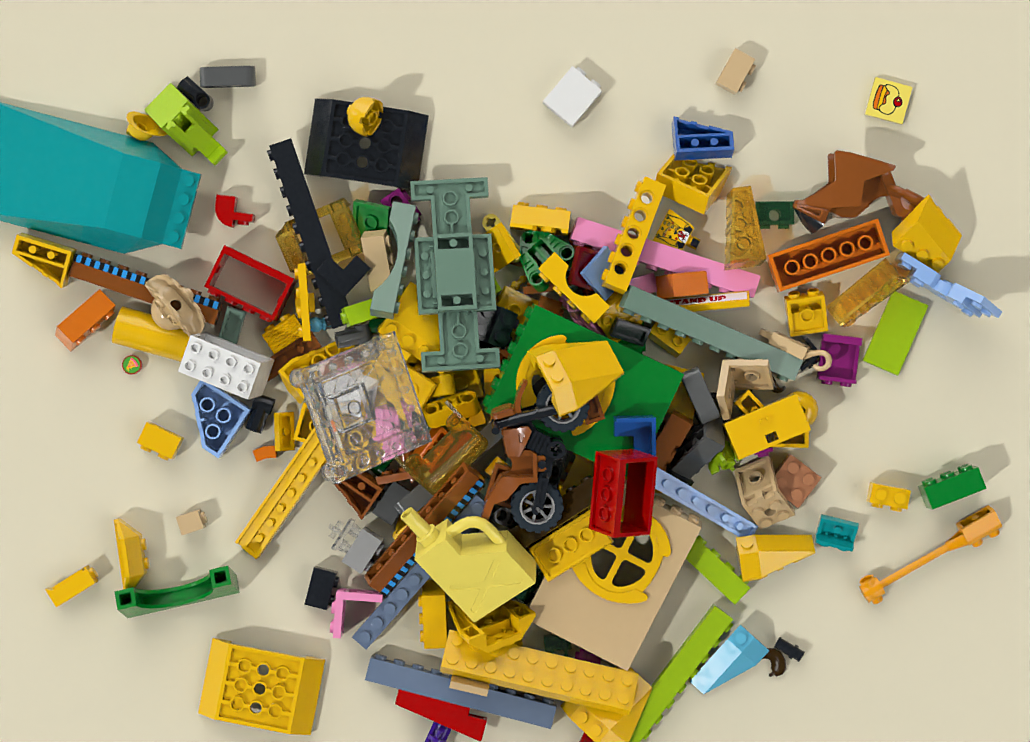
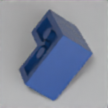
[614,415,656,456]

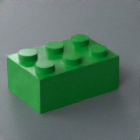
[918,464,987,510]

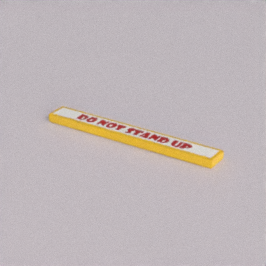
[664,291,750,312]

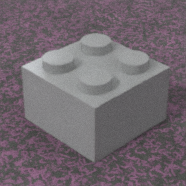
[342,527,385,574]

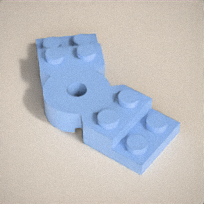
[895,252,1002,318]

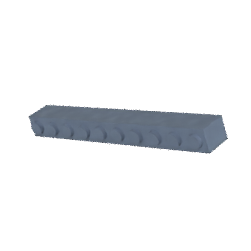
[352,491,485,650]
[365,654,557,729]

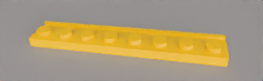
[235,421,343,559]

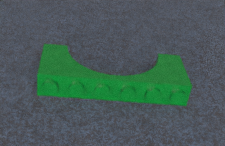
[114,566,240,618]

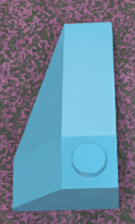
[690,625,769,694]

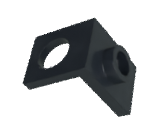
[799,336,820,371]

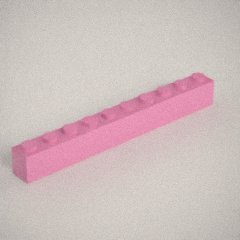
[569,217,760,298]

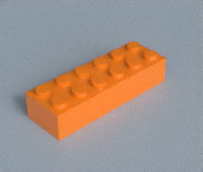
[766,218,890,292]

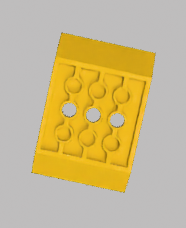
[198,638,326,735]

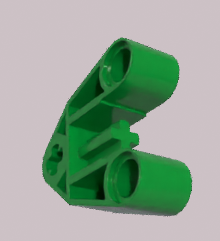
[519,230,575,292]

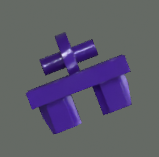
[425,722,451,742]

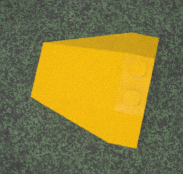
[527,341,624,417]
[447,599,536,653]
[560,666,653,742]

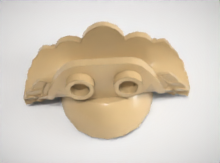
[145,274,205,337]

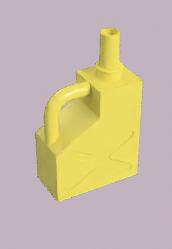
[401,507,536,622]

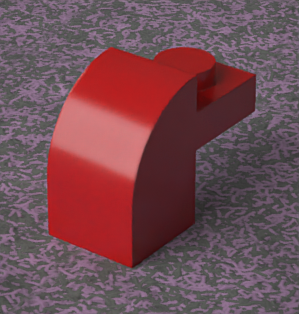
[215,194,255,228]

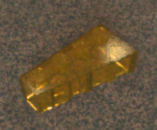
[724,186,767,271]
[826,258,909,328]

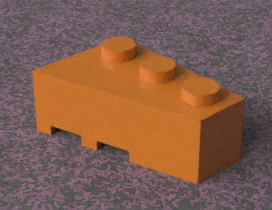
[55,289,116,352]

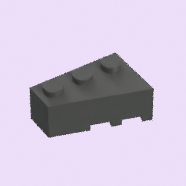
[671,417,725,479]

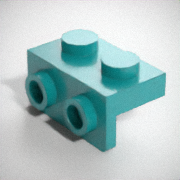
[815,514,859,552]

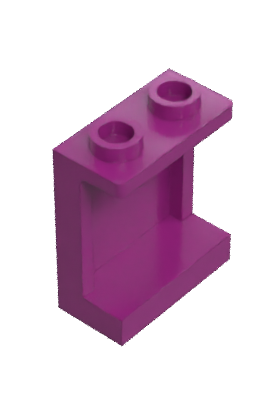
[816,333,863,387]

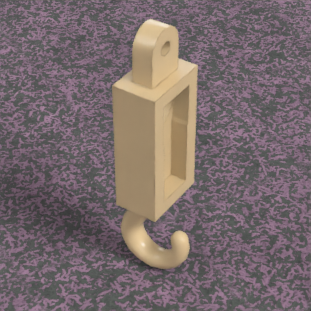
[759,328,832,371]

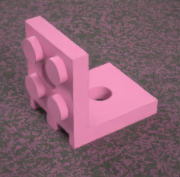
[330,588,385,638]

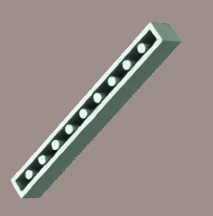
[619,285,803,382]

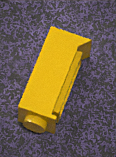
[45,565,98,607]

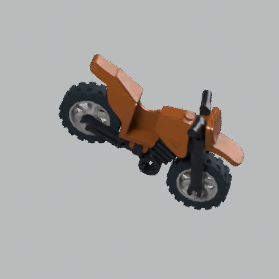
[481,378,589,533]

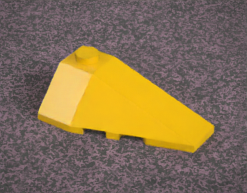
[278,342,359,404]
[736,535,815,582]

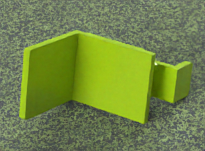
[145,83,228,166]

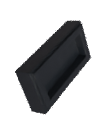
[608,317,651,347]

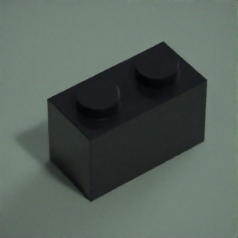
[304,566,340,610]

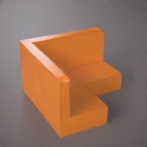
[655,271,709,299]

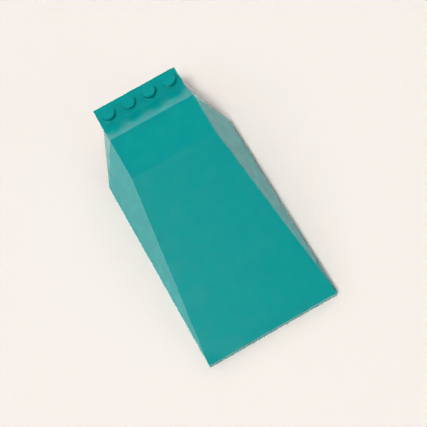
[0,102,201,254]

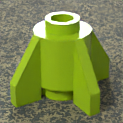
[708,441,743,475]

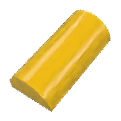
[112,306,190,362]

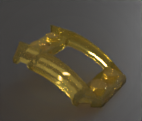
[275,198,363,276]

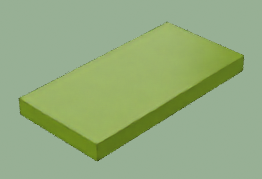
[862,290,929,376]

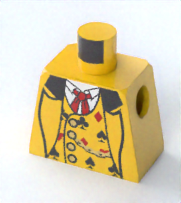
[653,209,700,251]

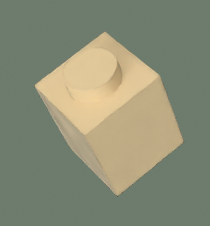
[176,509,207,535]

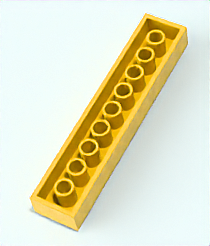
[440,630,639,716]

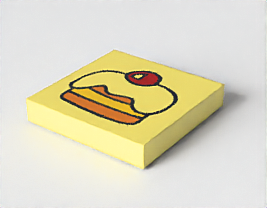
[865,77,913,125]

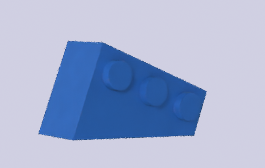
[672,116,734,160]

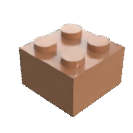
[775,454,822,508]

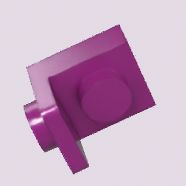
[574,647,602,665]

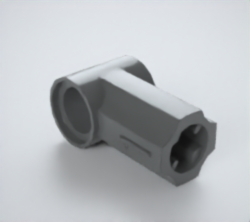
[335,324,375,348]

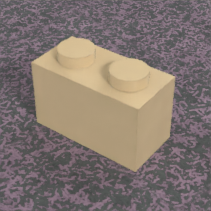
[715,48,756,95]

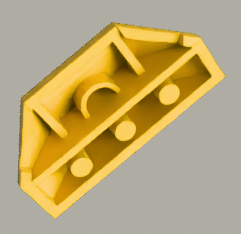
[114,518,149,589]

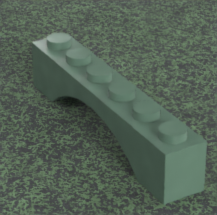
[370,201,419,320]

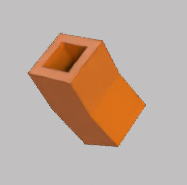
[253,446,277,462]

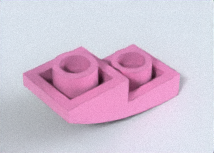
[629,272,657,293]

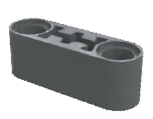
[200,66,256,88]
[682,366,720,424]

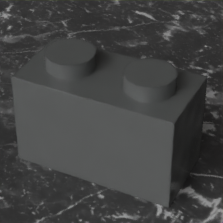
[372,481,411,525]

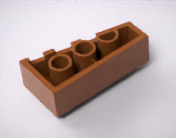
[656,409,694,471]

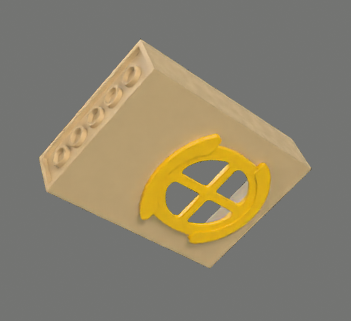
[529,479,702,671]

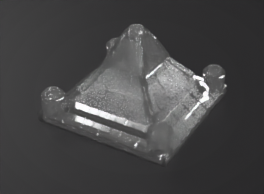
[289,331,432,484]

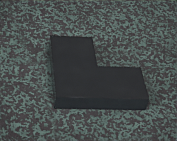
[316,255,371,297]

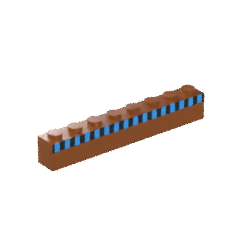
[68,252,224,325]
[364,462,485,596]

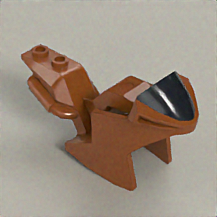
[793,150,924,234]

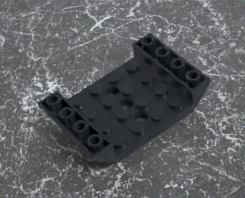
[304,98,429,190]

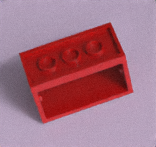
[204,245,297,323]
[589,449,658,538]

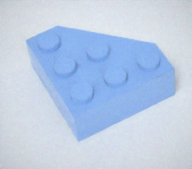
[191,380,252,458]

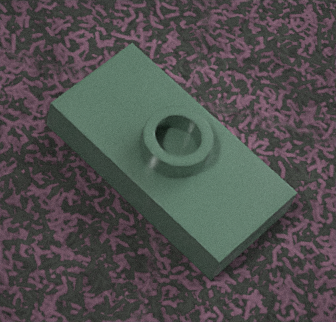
[218,305,247,344]

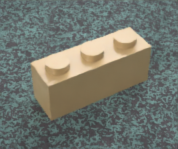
[361,229,395,292]

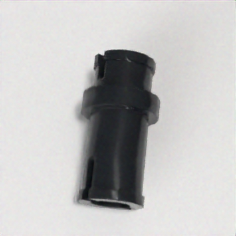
[774,637,805,662]

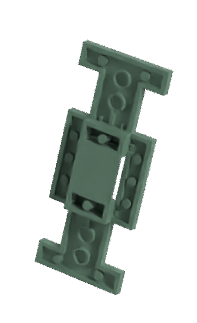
[410,177,500,373]

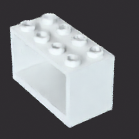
[178,332,275,400]

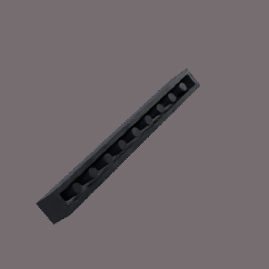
[267,138,349,329]

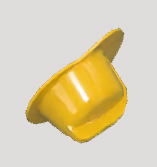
[126,111,168,141]

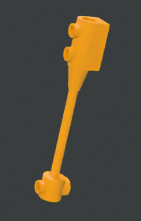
[859,505,1002,604]

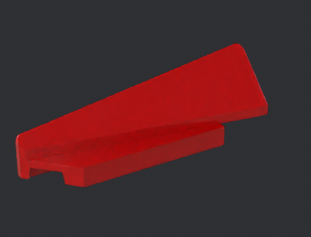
[395,689,487,741]

